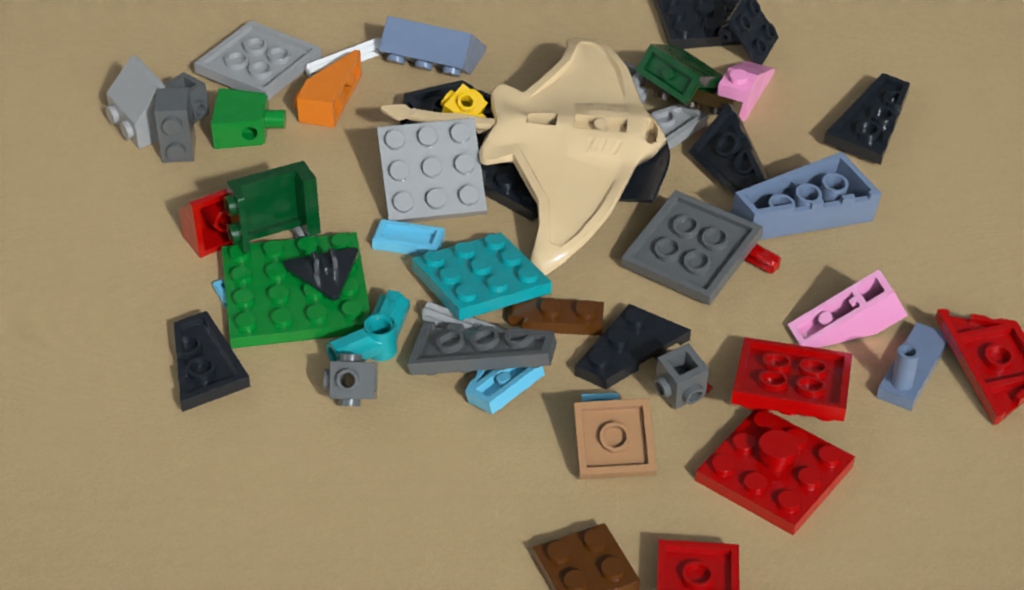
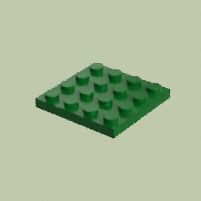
[222,232,371,349]

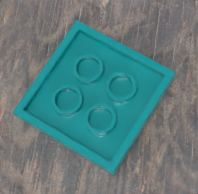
[411,233,552,321]

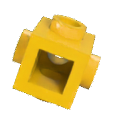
[440,84,488,118]

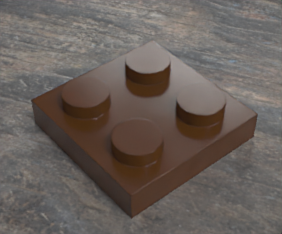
[532,523,640,590]

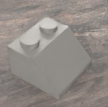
[105,55,165,149]

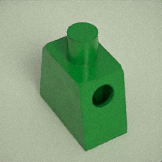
[211,88,286,149]

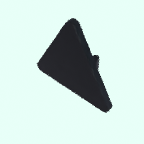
[284,247,359,301]

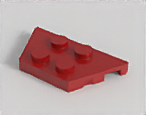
[935,309,1024,425]

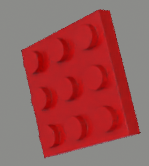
[731,337,852,422]
[695,408,855,535]

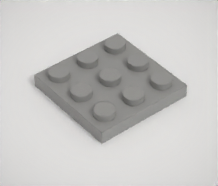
[194,20,322,100]
[377,118,487,223]

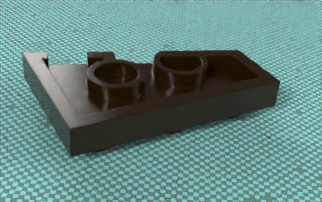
[644,79,743,115]

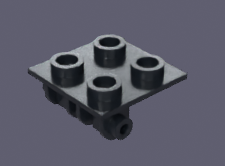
[718,0,779,65]

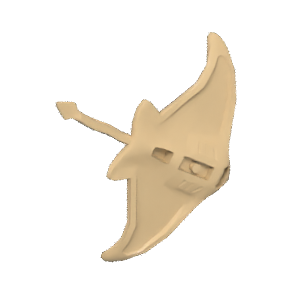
[381,37,667,275]

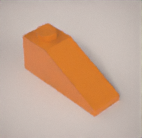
[294,50,362,128]

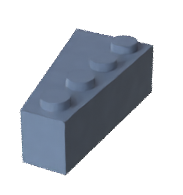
[730,151,882,240]

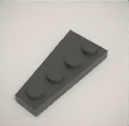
[407,321,557,375]

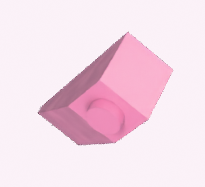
[717,61,775,122]
[787,269,908,348]

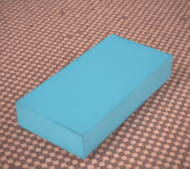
[372,219,445,256]

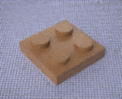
[573,398,657,480]

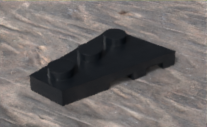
[575,304,691,390]

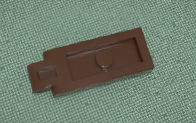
[508,298,604,336]

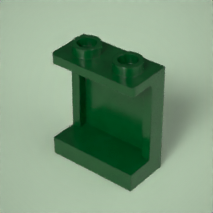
[635,44,724,104]
[223,160,321,254]

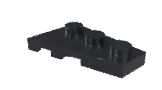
[688,102,769,196]
[174,311,251,412]

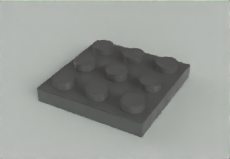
[621,190,763,305]

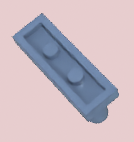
[876,322,948,411]

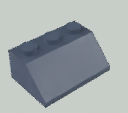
[379,16,487,77]

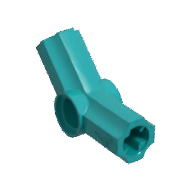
[326,290,410,362]

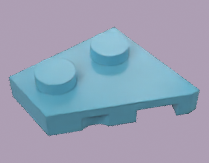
[465,366,545,414]

